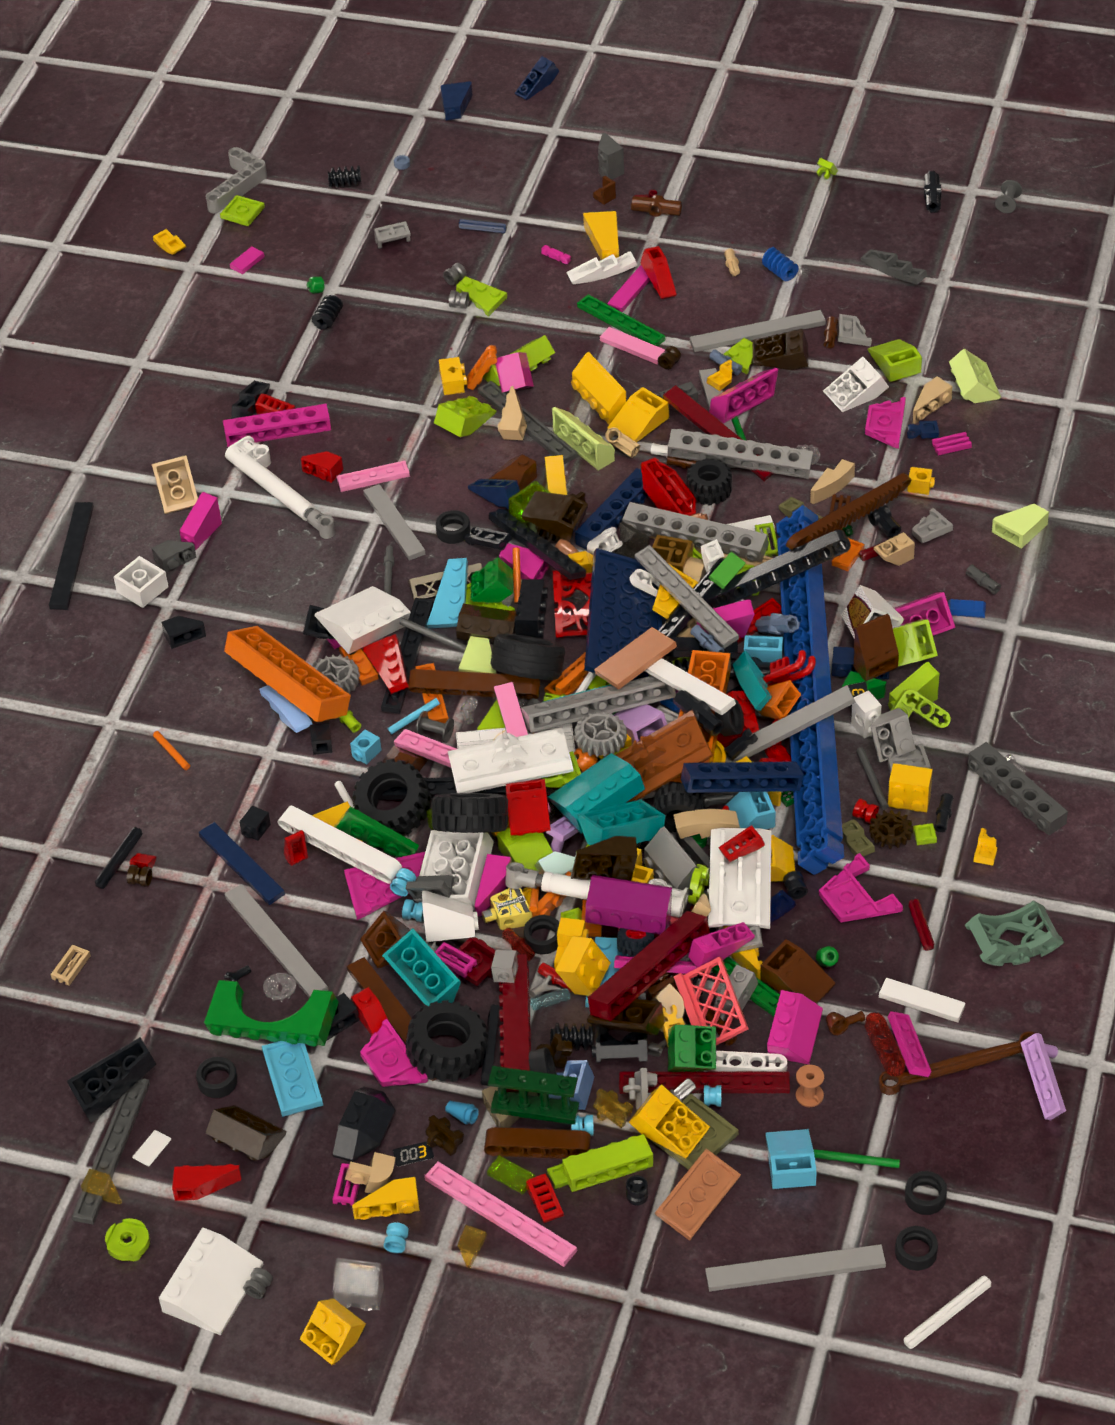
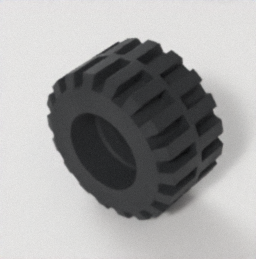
[687,458,732,505]
[654,783,704,833]

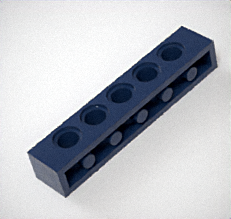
[575,468,648,550]
[681,762,804,793]

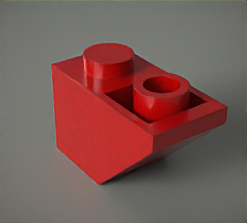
[301,451,343,483]

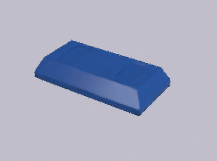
[948,599,986,618]

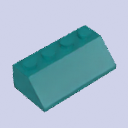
[578,799,666,845]
[382,928,461,1006]

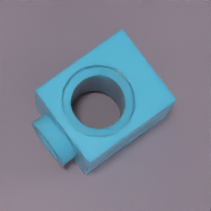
[350,730,381,765]

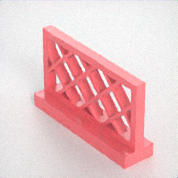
[673,956,749,1046]

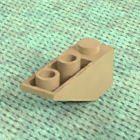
[913,376,952,424]
[498,386,527,440]

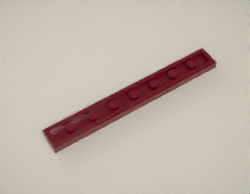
[663,385,774,481]
[619,1071,790,1094]

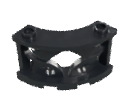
[592,991,648,1063]

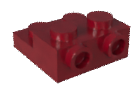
[453,937,497,986]

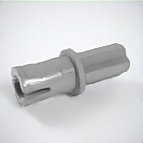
[670,1079,696,1102]

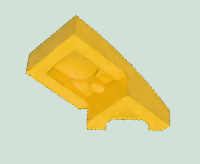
[707,360,732,391]
[973,828,997,866]

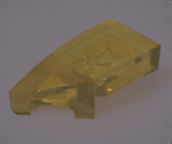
[81,1168,121,1205]
[457,1225,487,1268]

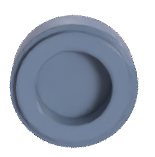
[394,155,410,170]

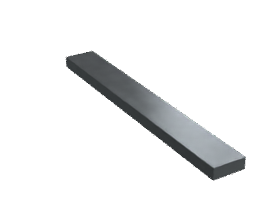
[478,381,578,465]
[72,1078,150,1225]

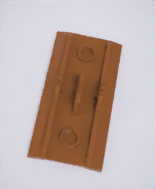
[616,710,713,803]

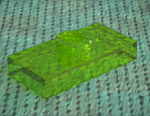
[487,1155,535,1194]

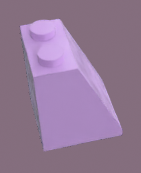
[613,704,667,744]

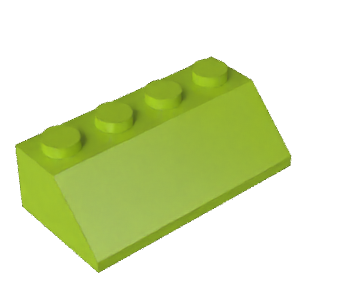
[483,335,555,386]

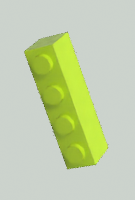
[562,1134,653,1192]

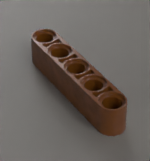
[484,1127,591,1159]

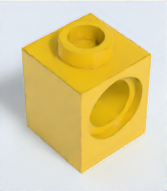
[907,467,935,495]

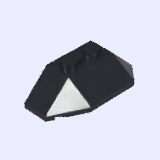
[333,1087,396,1162]

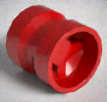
[852,798,879,824]

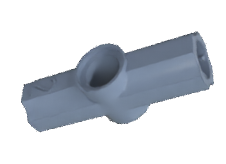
[755,613,800,636]

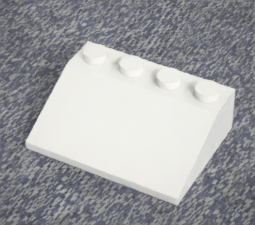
[315,586,411,654]
[414,830,494,910]
[159,1228,264,1335]

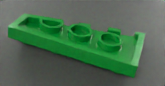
[334,806,419,857]

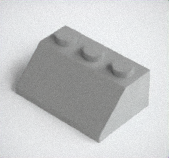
[643,826,697,895]

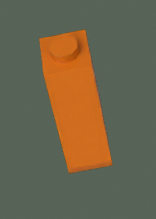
[757,680,801,720]

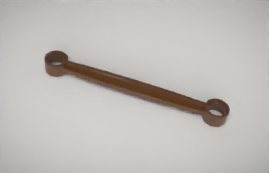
[879,1032,1035,1095]

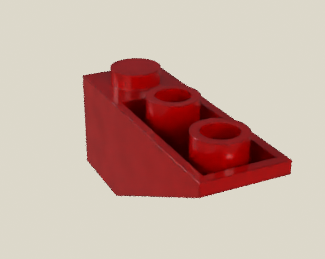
[640,246,677,299]
[172,1164,242,1201]

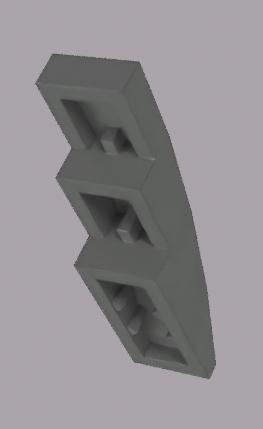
[861,249,927,284]

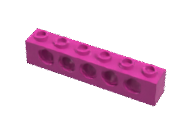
[223,404,331,447]

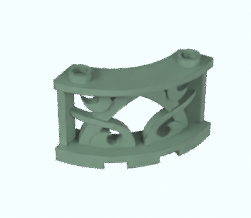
[965,901,1064,966]

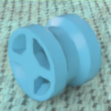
[704,1085,721,1107]

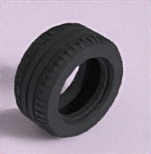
[490,634,565,680]

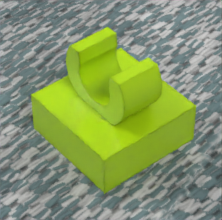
[817,158,838,179]

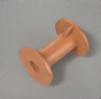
[796,1065,824,1107]

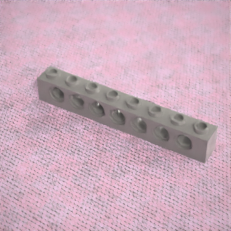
[667,429,813,479]
[622,502,769,562]
[521,676,676,733]

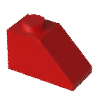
[351,987,390,1035]

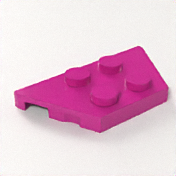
[865,397,906,449]
[360,1019,428,1087]

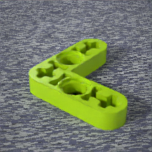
[890,690,951,728]

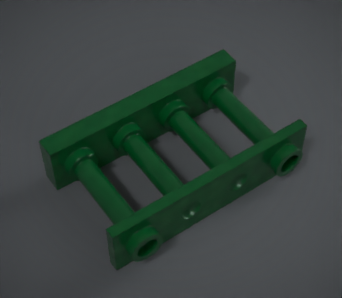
[488,1066,579,1125]

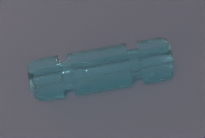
[530,988,570,1010]

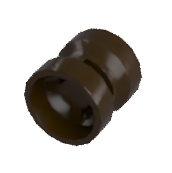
[658,346,681,370]
[127,864,152,887]

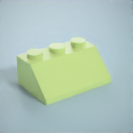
[949,349,1001,403]

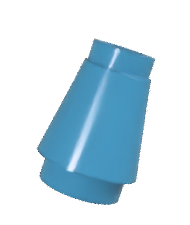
[446,1101,479,1125]

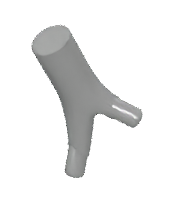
[529,975,561,998]

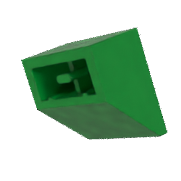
[471,557,513,603]
[668,1024,716,1072]

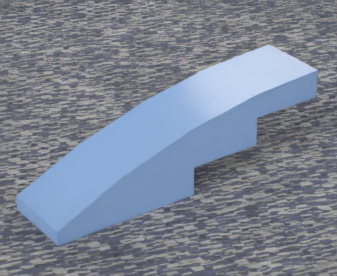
[259,685,313,733]

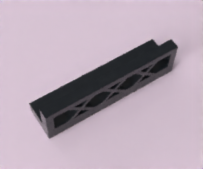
[665,637,742,658]

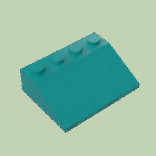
[548,753,645,833]

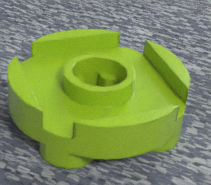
[688,864,710,905]
[105,1218,150,1261]

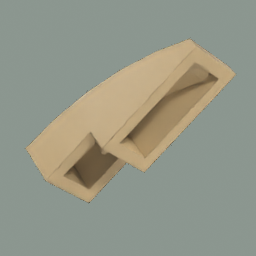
[810,459,855,504]
[674,809,740,839]

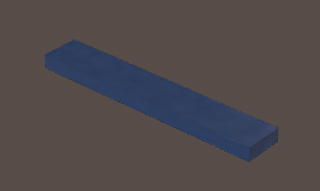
[198,822,285,905]

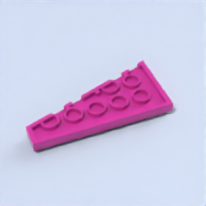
[344,852,425,920]

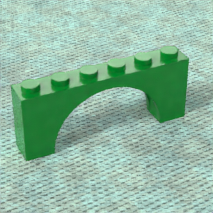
[204,980,339,1046]

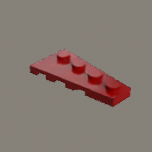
[362,634,408,694]

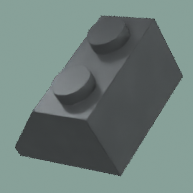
[598,132,624,180]

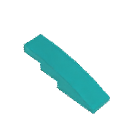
[733,651,772,711]

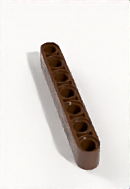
[408,669,540,699]

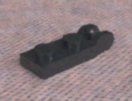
[464,527,512,550]

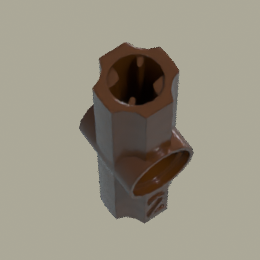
[631,195,682,217]

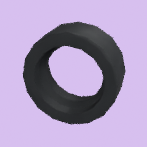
[436,510,471,544]
[715,698,744,737]
[523,915,559,955]
[529,1047,557,1075]
[196,1056,237,1098]
[905,1171,947,1215]
[895,1226,938,1271]

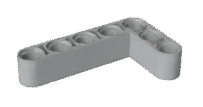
[206,147,267,214]

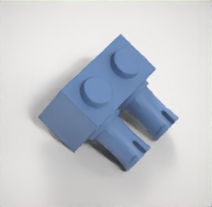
[549,1060,595,1110]

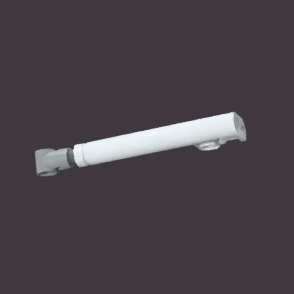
[225,436,335,539]
[505,862,689,918]

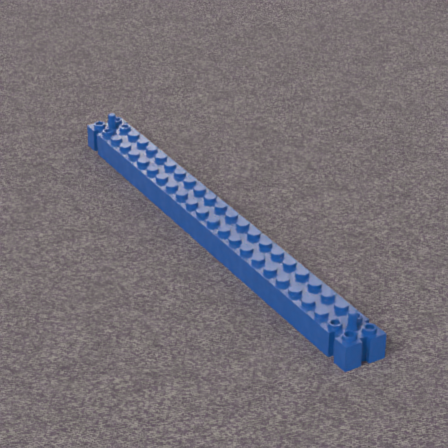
[776,505,844,875]

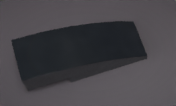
[232,380,270,419]

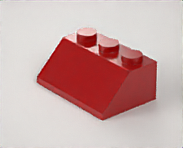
[717,691,759,748]

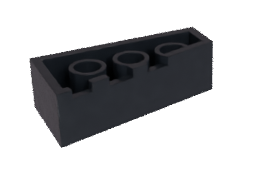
[515,579,548,639]
[67,1037,156,1124]

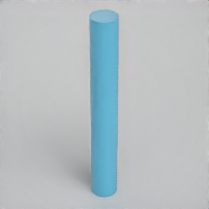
[388,698,440,735]

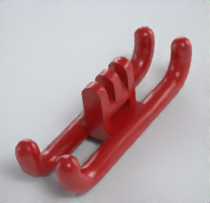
[763,650,816,686]

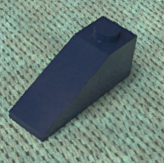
[468,479,522,509]

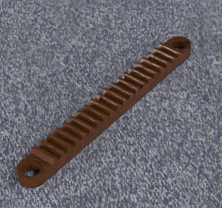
[786,473,912,550]

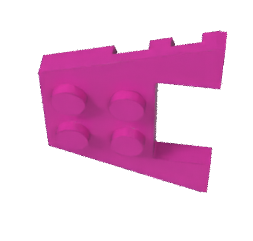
[819,853,903,923]

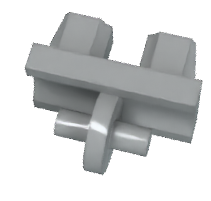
[623,1068,657,1111]

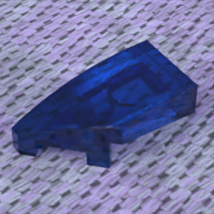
[770,889,796,923]

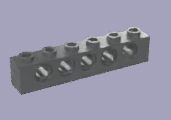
[968,742,1068,835]

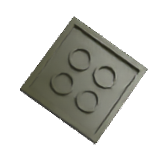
[649,1094,739,1170]

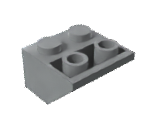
[870,708,916,762]

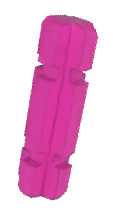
[541,245,571,264]

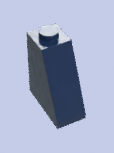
[440,81,473,120]

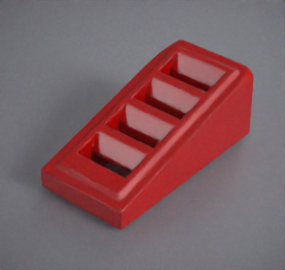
[255,394,295,414]
[718,825,765,862]
[284,830,308,866]
[526,1173,564,1223]

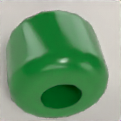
[306,276,325,293]
[816,946,839,967]

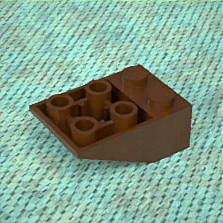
[853,613,899,682]
[761,939,835,1004]

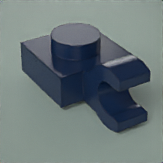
[907,421,939,439]

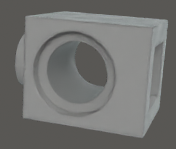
[491,950,518,983]

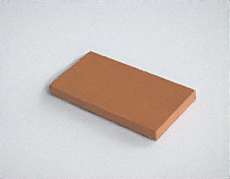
[594,627,677,689]
[655,1148,741,1241]

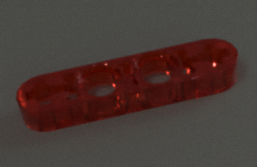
[865,1013,905,1076]

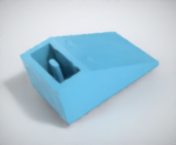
[765,1129,817,1189]

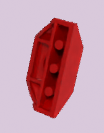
[641,457,696,516]

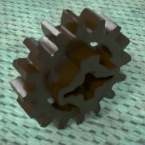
[869,810,913,849]

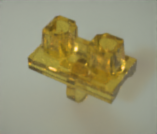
[593,1088,633,1128]

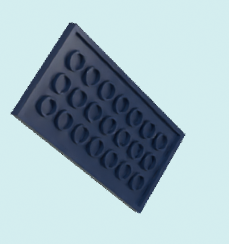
[584,548,662,681]

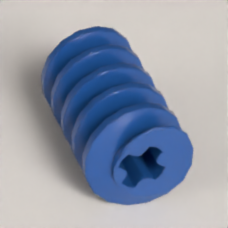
[762,247,799,281]

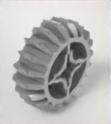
[313,654,360,694]
[574,711,627,758]

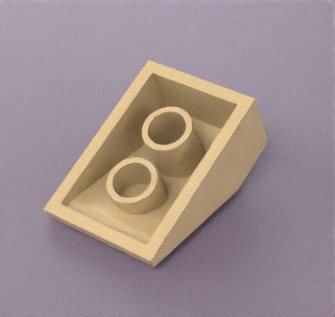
[152,456,198,514]

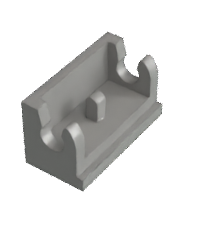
[374,221,411,249]

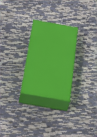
[709,552,746,589]

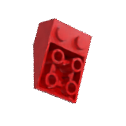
[506,779,551,836]

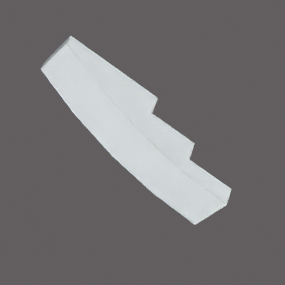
[567,251,638,284]

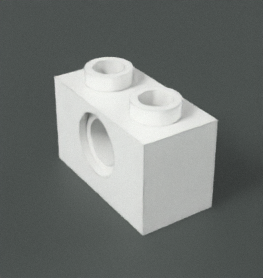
[851,691,882,738]

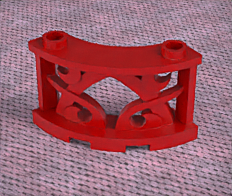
[553,570,592,637]

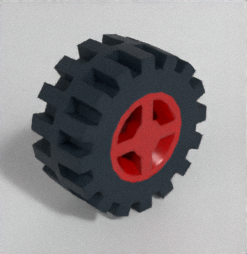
[617,928,654,957]

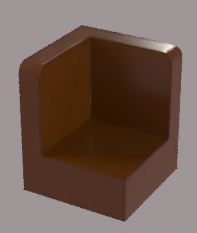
[593,176,616,205]

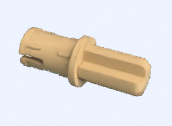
[724,248,740,276]

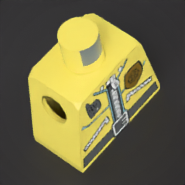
[482,888,532,930]

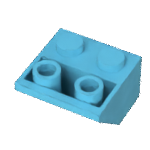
[744,635,784,662]
[726,792,776,829]

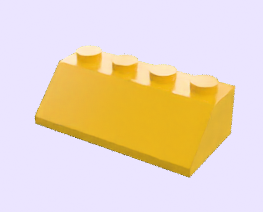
[571,352,626,425]

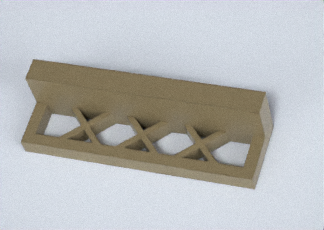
[408,563,482,600]

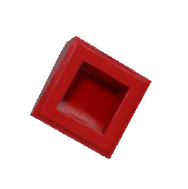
[130,853,157,868]

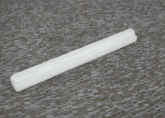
[904,1276,991,1349]

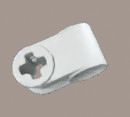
[587,527,623,555]

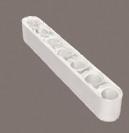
[278,806,402,884]

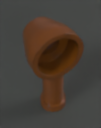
[826,1011,865,1036]

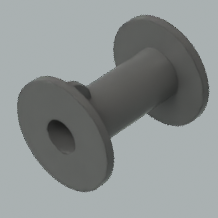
[995,180,1022,213]
[416,711,454,743]

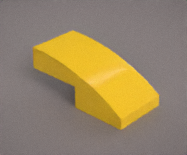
[153,229,186,255]

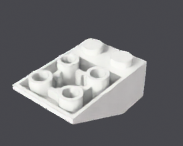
[823,357,889,412]

